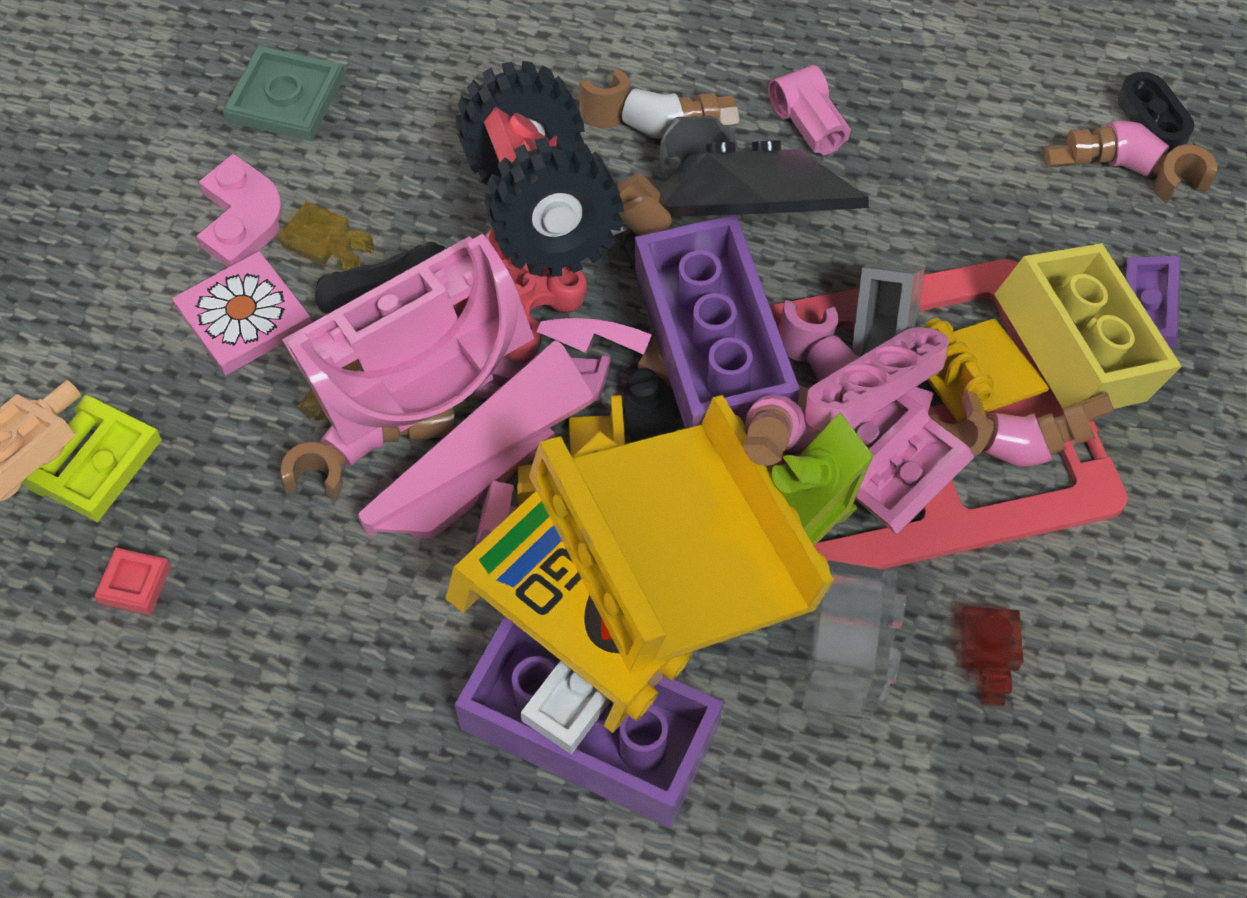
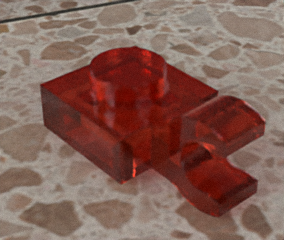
[960,606,1024,706]

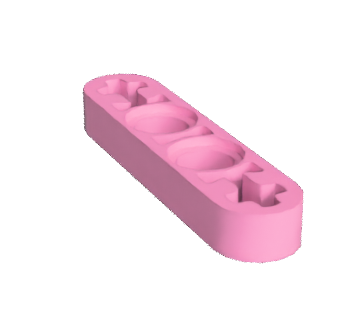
[805,327,949,431]

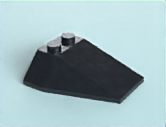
[659,140,869,217]

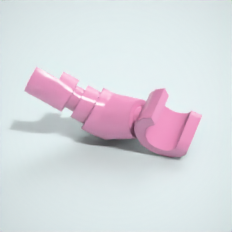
[777,300,933,413]

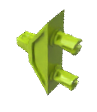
[772,412,874,545]

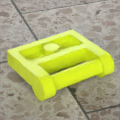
[22,395,162,523]

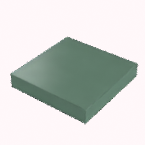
[223,45,345,142]

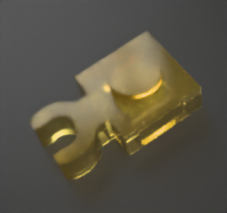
[279,201,375,270]

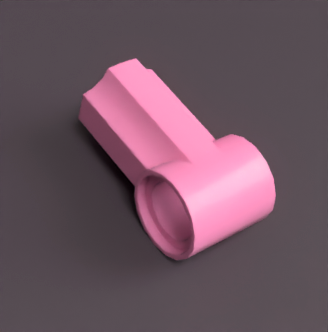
[768,65,851,156]

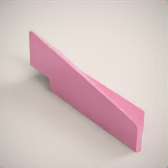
[358,340,595,539]

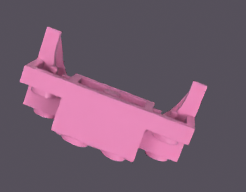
[282,234,534,446]

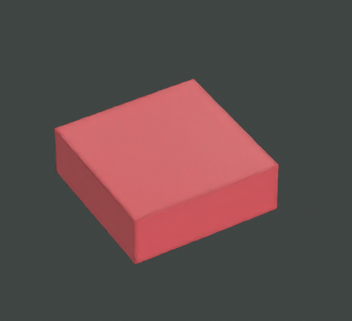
[94,548,171,615]

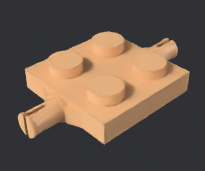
[0,379,81,501]

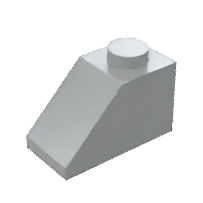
[852,262,924,357]

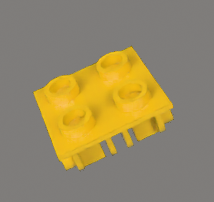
[923,318,1050,422]

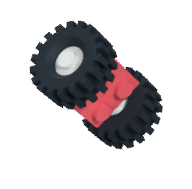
[456,61,624,277]

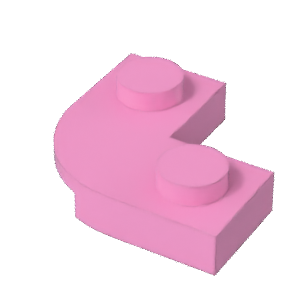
[196,154,282,267]

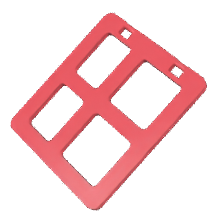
[769,259,1127,580]

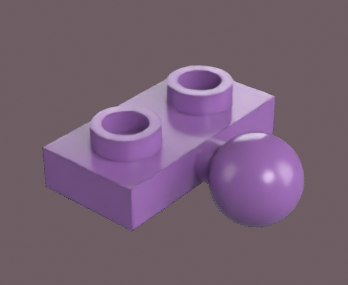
[1126,255,1181,349]

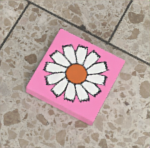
[172,251,312,376]

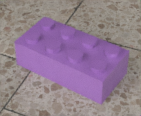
[635,215,800,433]
[455,616,724,829]

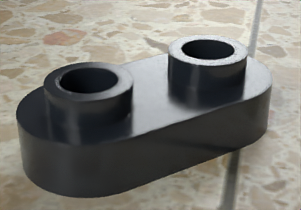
[1118,72,1194,153]

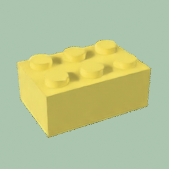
[994,243,1182,409]

